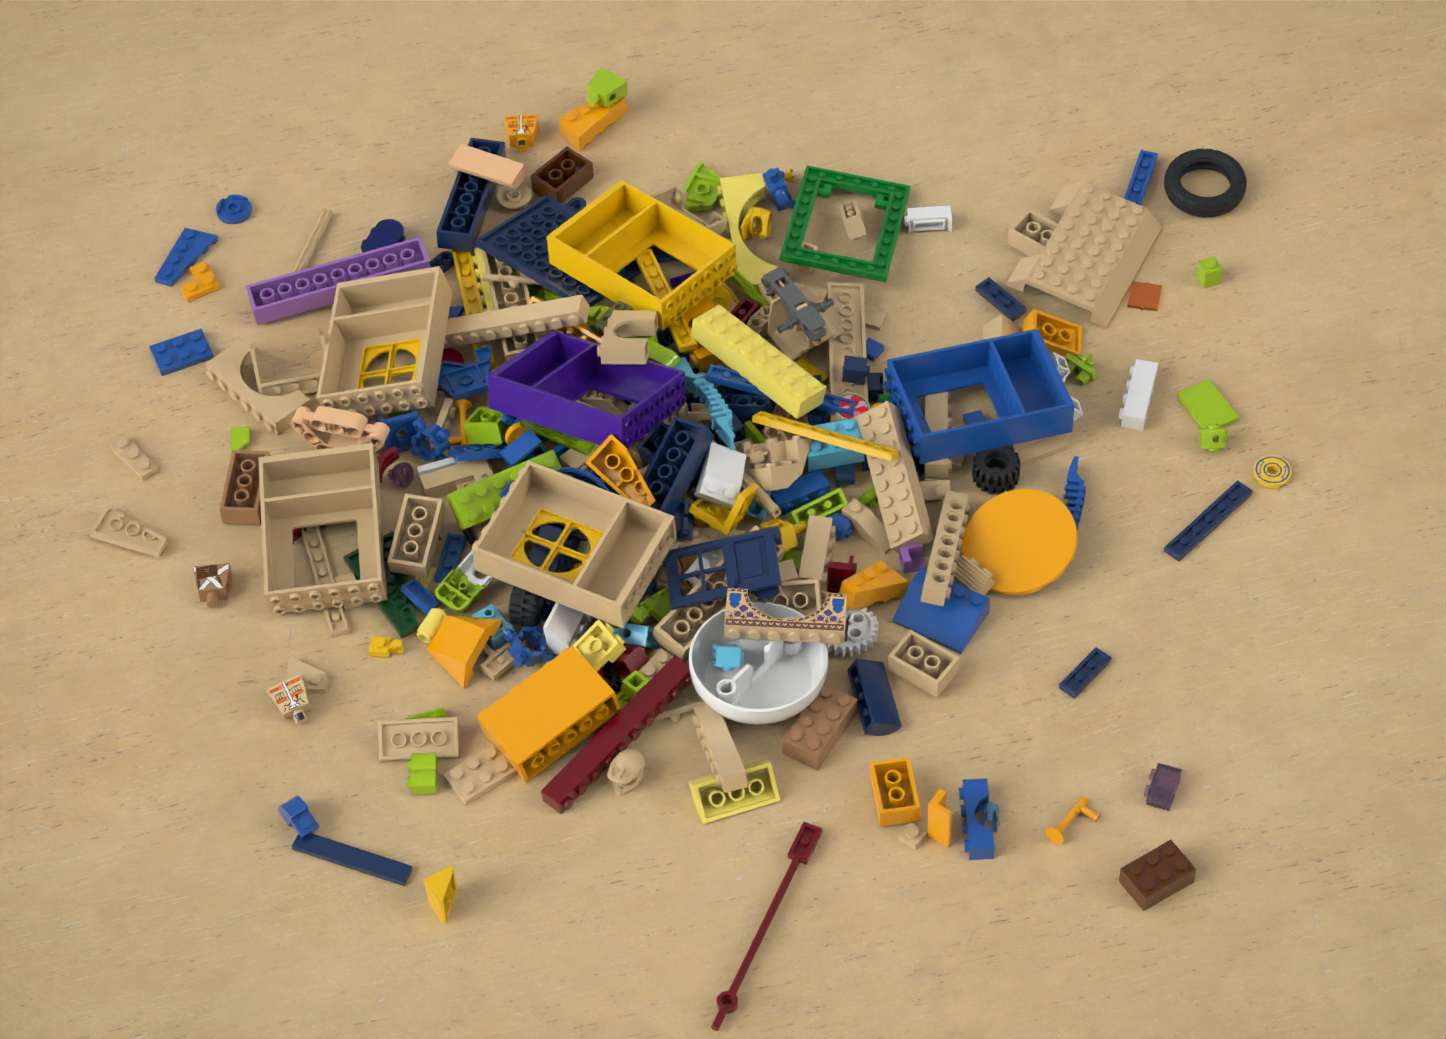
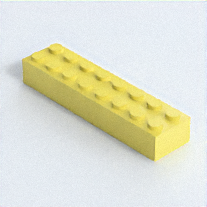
[690,305,826,419]

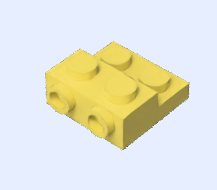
[573,619,626,672]

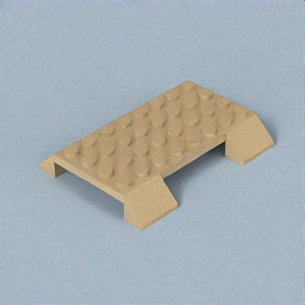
[1006,181,1162,329]

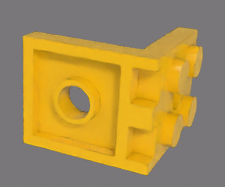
[688,483,760,535]

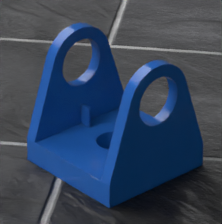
[376,409,418,453]

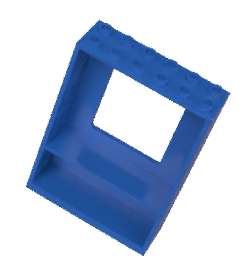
[884,329,1074,464]

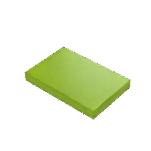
[1177,379,1239,428]

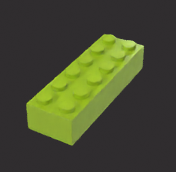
[446,449,561,531]

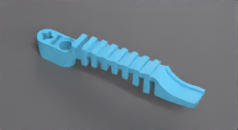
[674,357,736,450]

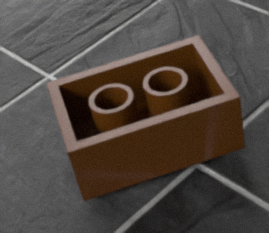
[531,146,594,203]
[1119,840,1196,911]

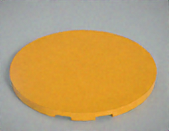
[962,489,1078,595]

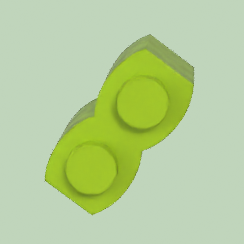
[407,752,438,795]

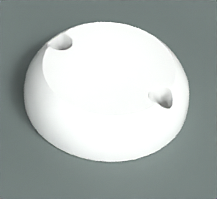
[689,602,828,725]

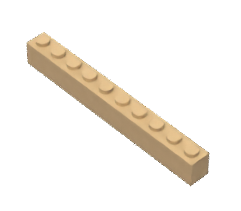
[444,295,590,348]

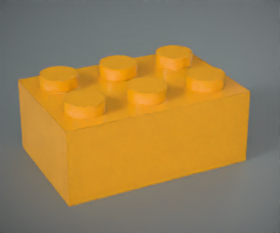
[869,757,921,827]

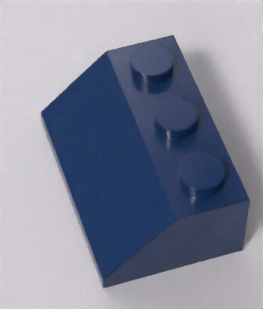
[527,524,580,573]

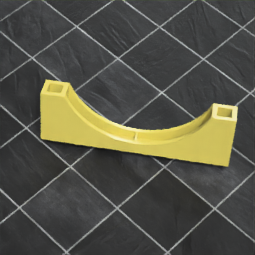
[717,173,779,298]

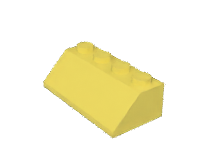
[688,758,780,824]

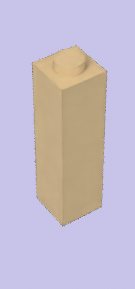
[419,459,493,498]

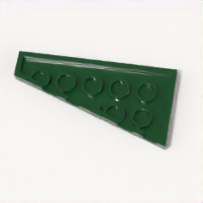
[343,531,418,638]

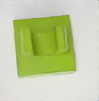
[858,484,878,508]

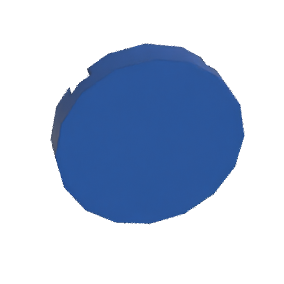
[216,195,252,224]

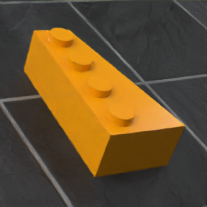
[559,96,627,152]

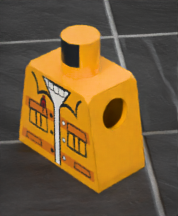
[504,114,539,152]

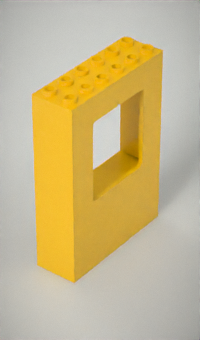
[547,180,737,330]

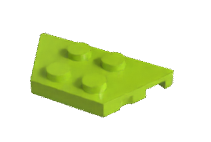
[678,160,722,212]

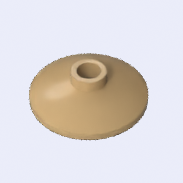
[496,183,532,209]

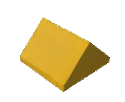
[424,866,458,923]

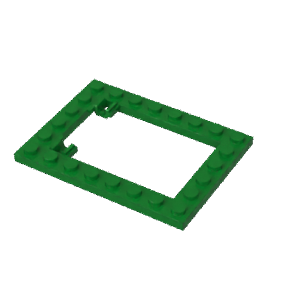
[779,165,911,282]

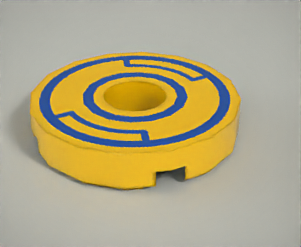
[1253,455,1292,489]

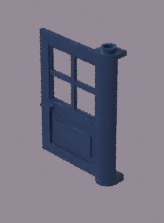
[662,525,783,610]

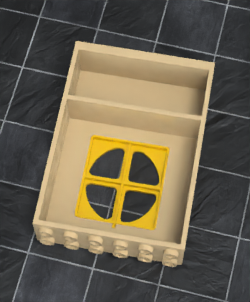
[316,266,452,417]
[472,461,677,628]

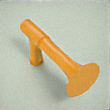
[448,399,472,445]
[1045,797,1100,844]

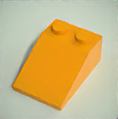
[1023,309,1082,357]

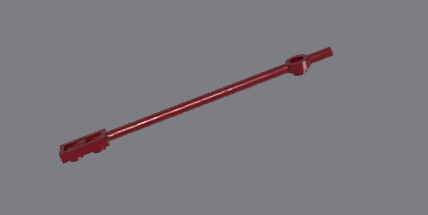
[711,821,822,1031]

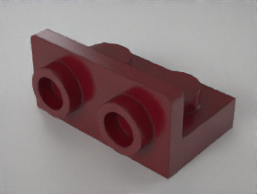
[828,555,857,593]

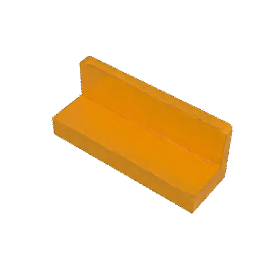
[927,789,952,847]

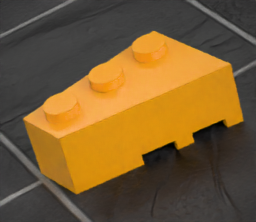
[839,560,909,610]

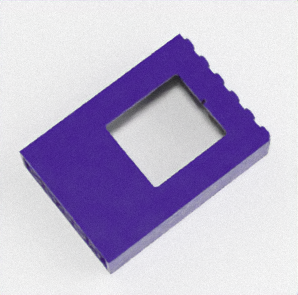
[488,330,686,448]

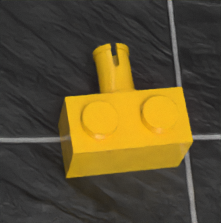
[759,518,807,553]

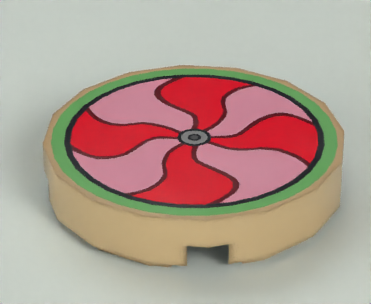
[834,392,871,424]

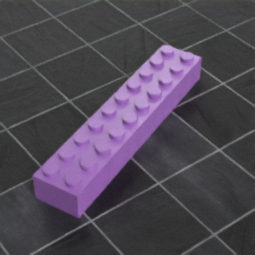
[246,237,431,325]

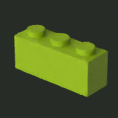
[785,488,848,526]

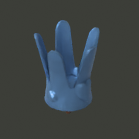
[979,802,1000,832]

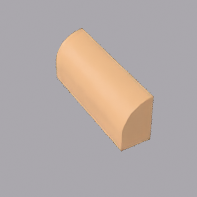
[448,144,526,189]

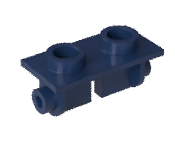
[674,499,694,541]

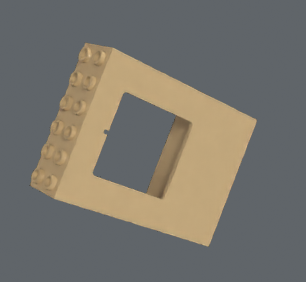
[258,443,388,615]

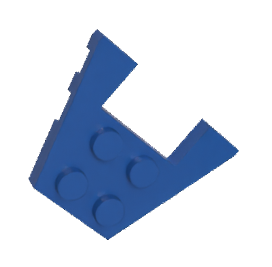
[438,344,492,401]

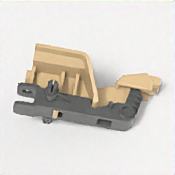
[759,267,845,361]

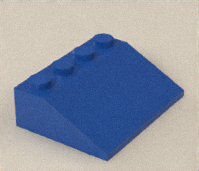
[892,567,990,654]

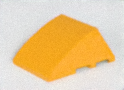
[427,615,503,689]

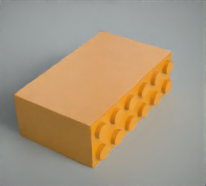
[476,645,621,783]

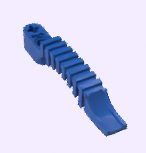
[1064,456,1086,530]

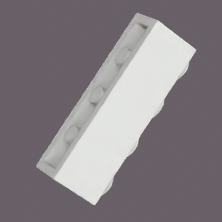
[1118,359,1158,431]

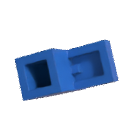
[278,795,319,839]

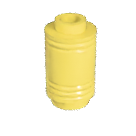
[417,608,446,644]

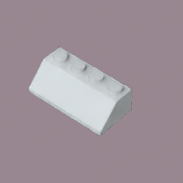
[543,602,593,655]

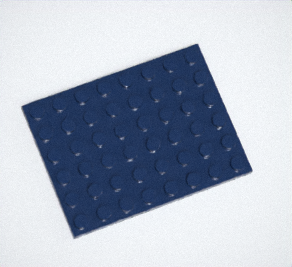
[475,195,641,307]

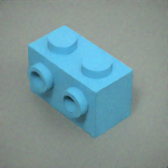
[472,604,515,650]
[711,643,744,671]

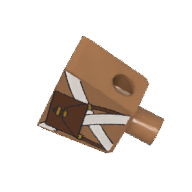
[193,563,232,608]

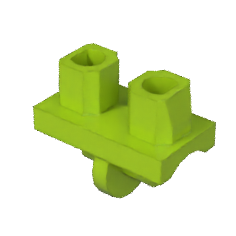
[1065,353,1097,385]

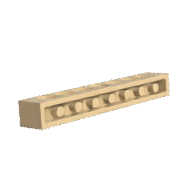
[920,490,971,606]

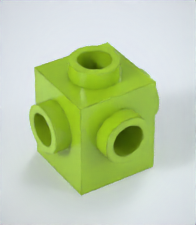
[1199,424,1228,452]

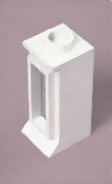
[904,206,952,234]

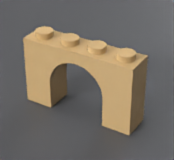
[597,310,659,364]

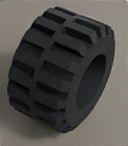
[972,446,1021,495]
[508,586,546,628]

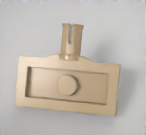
[480,642,514,681]

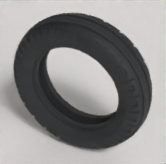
[1164,149,1247,217]

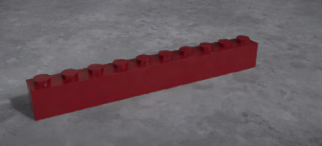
[541,655,692,814]

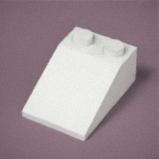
[694,442,746,509]

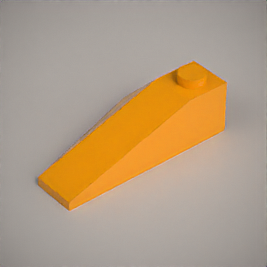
[585,434,656,507]

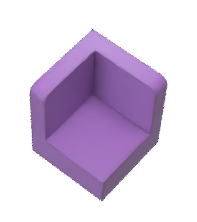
[899,543,926,574]

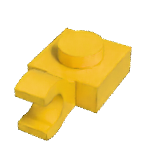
[368,636,405,658]

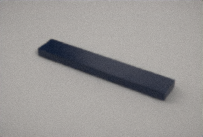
[1164,480,1253,562]
[292,833,413,886]

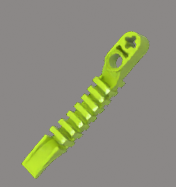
[586,305,680,368]

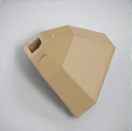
[734,435,812,491]

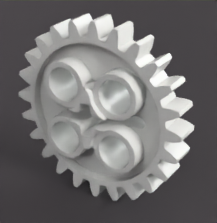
[826,607,879,657]

